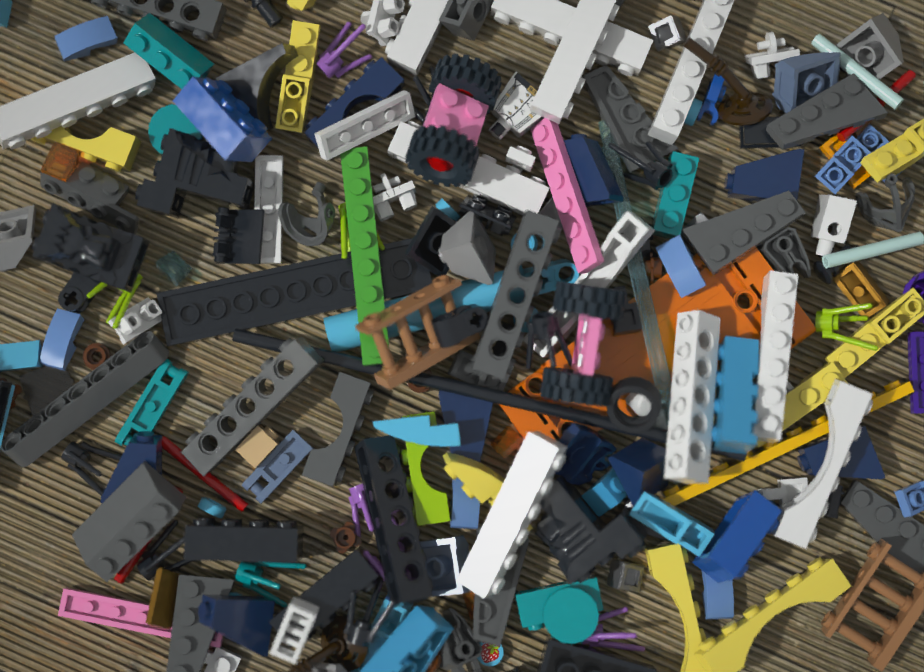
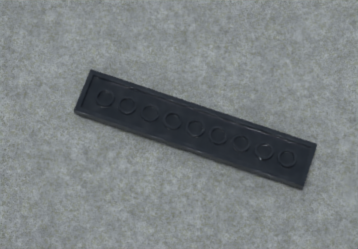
[156,238,432,347]

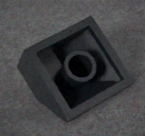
[405,206,457,276]

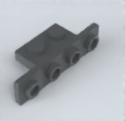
[40,162,139,234]

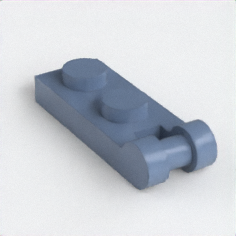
[241,430,313,504]

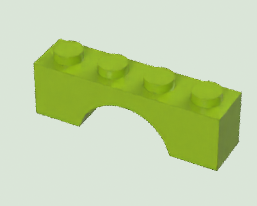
[402,412,450,526]

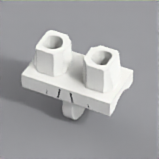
[360,0,405,46]
[745,32,800,79]
[373,173,417,221]
[108,297,162,345]

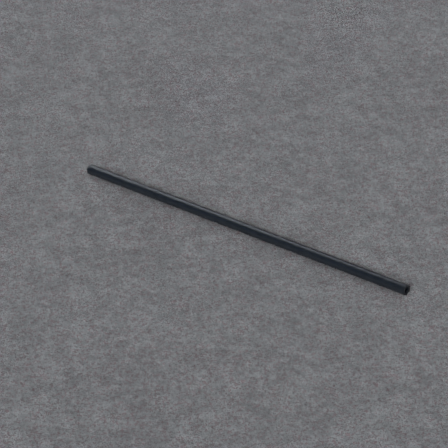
[232,328,746,462]

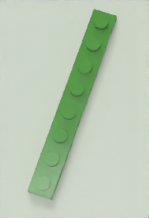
[340,147,390,366]

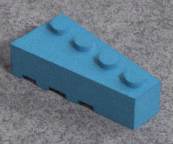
[711,336,759,454]
[360,605,454,672]

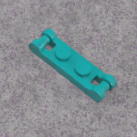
[115,359,189,446]

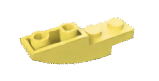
[275,20,321,133]
[860,119,924,183]
[824,288,924,378]
[443,452,533,531]

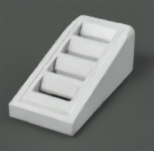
[270,597,319,664]

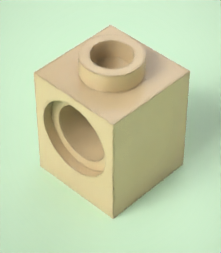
[235,425,280,468]

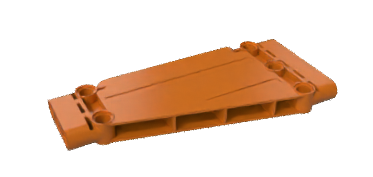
[499,247,816,440]

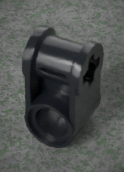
[58,272,101,314]
[431,305,488,348]

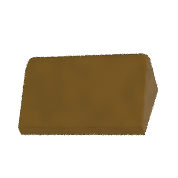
[833,261,889,318]
[146,568,180,629]

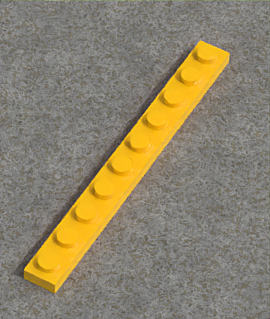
[660,379,914,506]

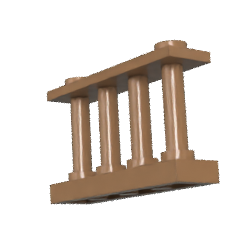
[355,275,480,390]
[821,539,924,672]

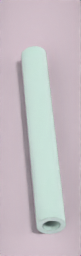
[811,34,904,110]
[822,232,924,268]

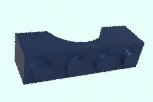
[304,57,405,160]

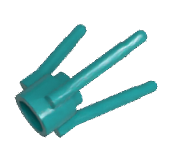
[235,561,307,608]

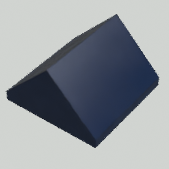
[608,438,669,507]

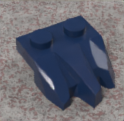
[554,423,617,485]

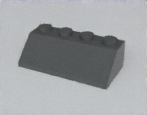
[72,461,186,582]

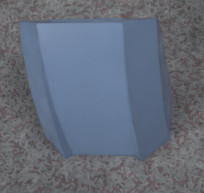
[772,52,841,113]
[404,535,470,597]

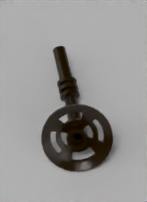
[683,37,773,126]
[287,616,369,672]

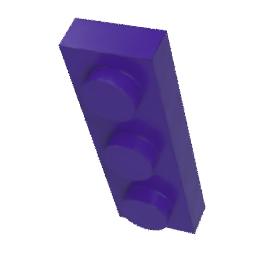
[907,332,924,414]

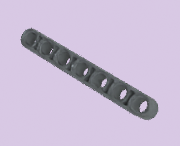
[1,331,169,467]

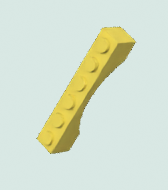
[644,543,706,672]
[694,557,851,672]

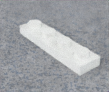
[314,90,415,161]
[254,155,284,264]

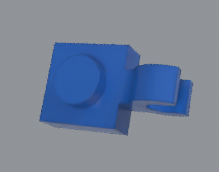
[696,74,727,126]

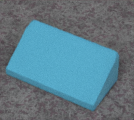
[0,340,43,372]

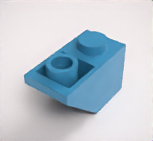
[581,468,627,517]

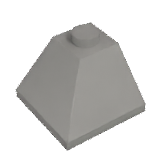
[835,13,904,80]
[0,205,36,272]
[439,211,496,285]

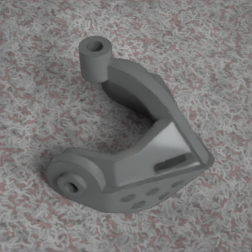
[855,174,915,232]
[278,182,335,246]

